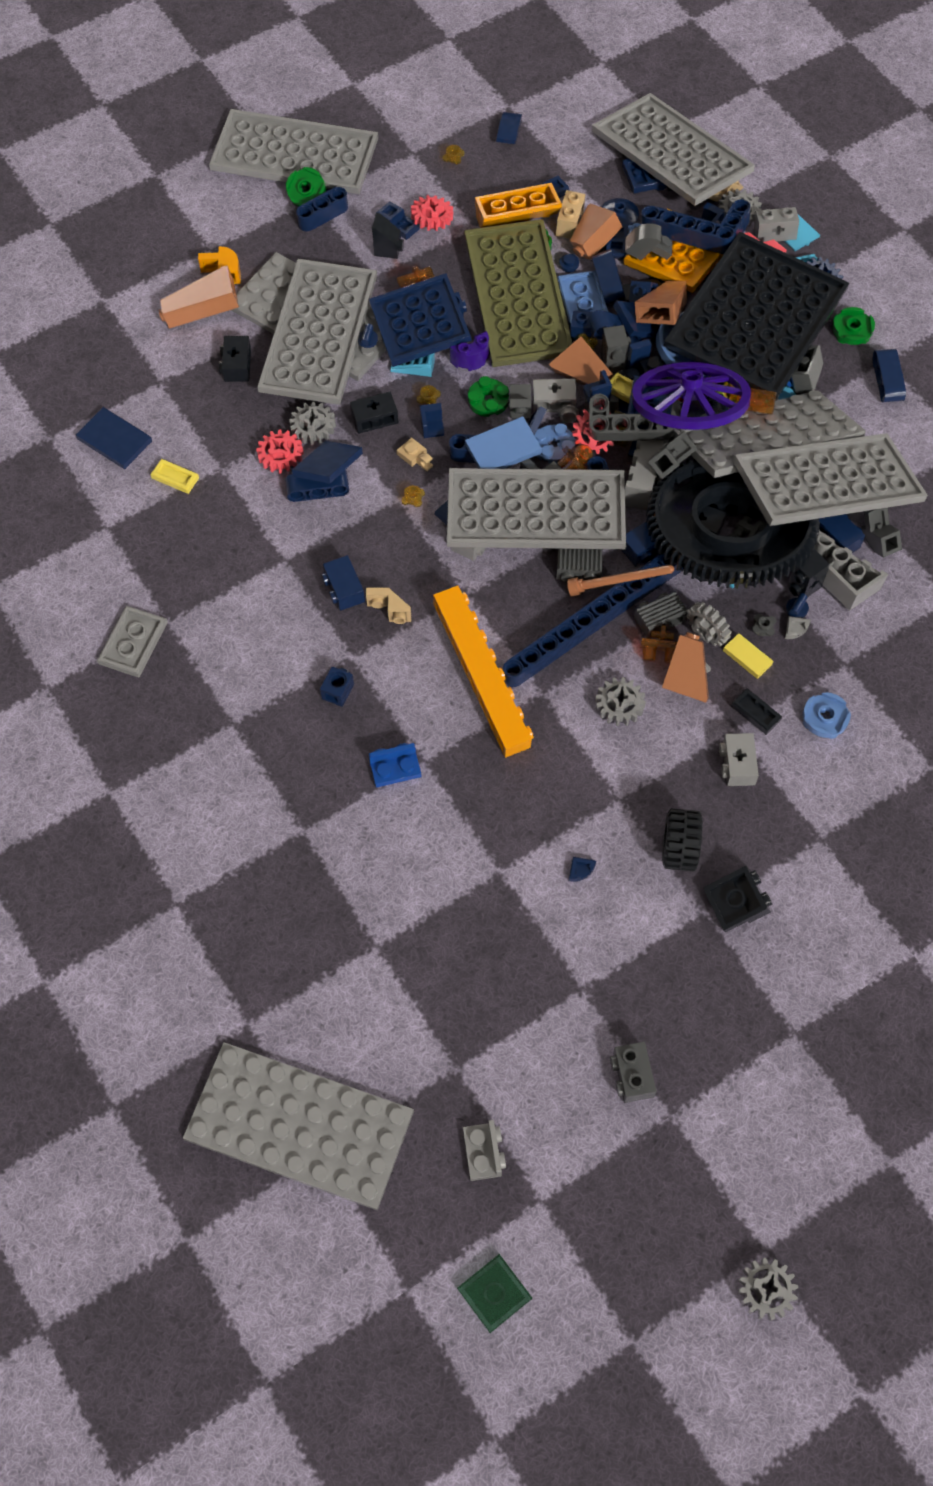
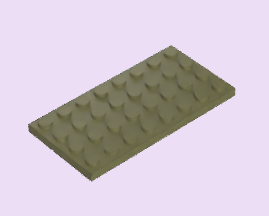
[464,219,572,368]

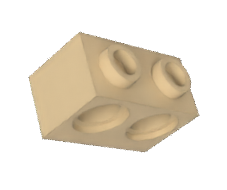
[556,190,586,239]

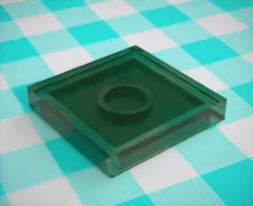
[457,1254,533,1334]

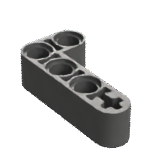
[589,394,674,441]

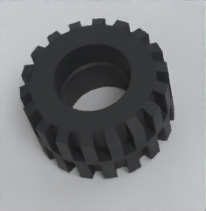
[662,808,703,872]

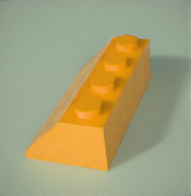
[475,183,562,228]

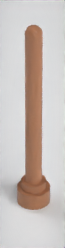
[567,565,674,597]

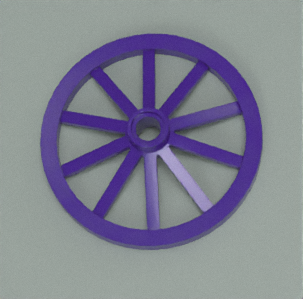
[632,362,751,430]

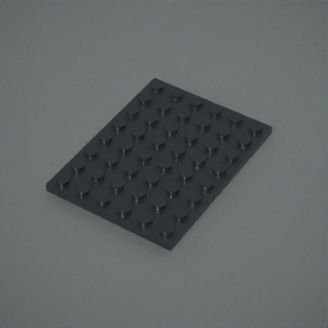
[663,232,850,401]

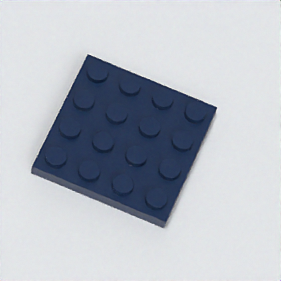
[369,273,472,367]

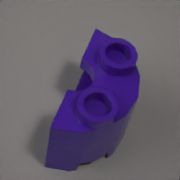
[450,331,489,371]

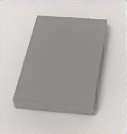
[97,606,168,678]

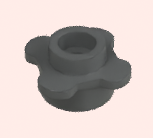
[752,614,776,636]

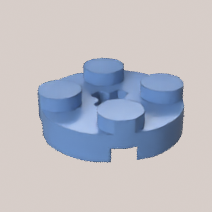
[534,423,575,464]
[802,692,851,739]

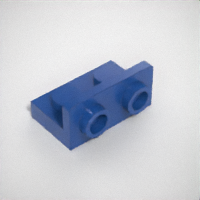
[369,743,422,788]

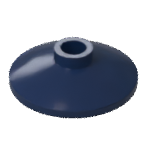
[602,198,639,226]

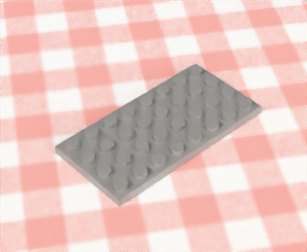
[592,93,755,206]
[209,109,378,194]
[231,252,386,381]
[258,259,377,405]
[672,390,866,478]
[733,433,928,526]
[447,468,626,549]
[183,1042,414,1211]

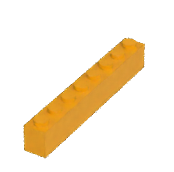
[433,586,534,758]

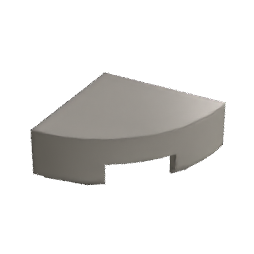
[785,616,811,639]

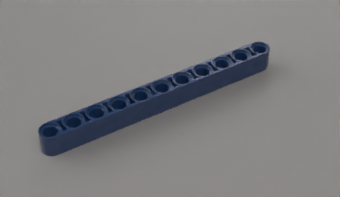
[503,554,684,687]

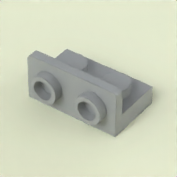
[463,1120,506,1181]

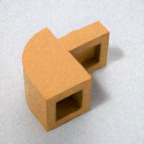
[198,246,241,284]

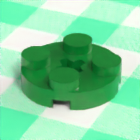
[286,167,326,207]
[832,307,875,345]
[468,376,509,417]

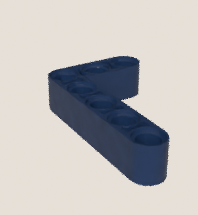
[641,199,750,254]

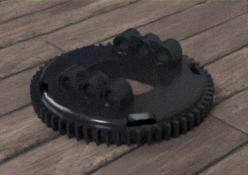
[646,459,820,589]

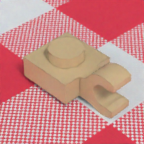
[397,438,433,471]

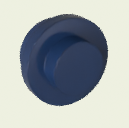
[559,254,579,273]

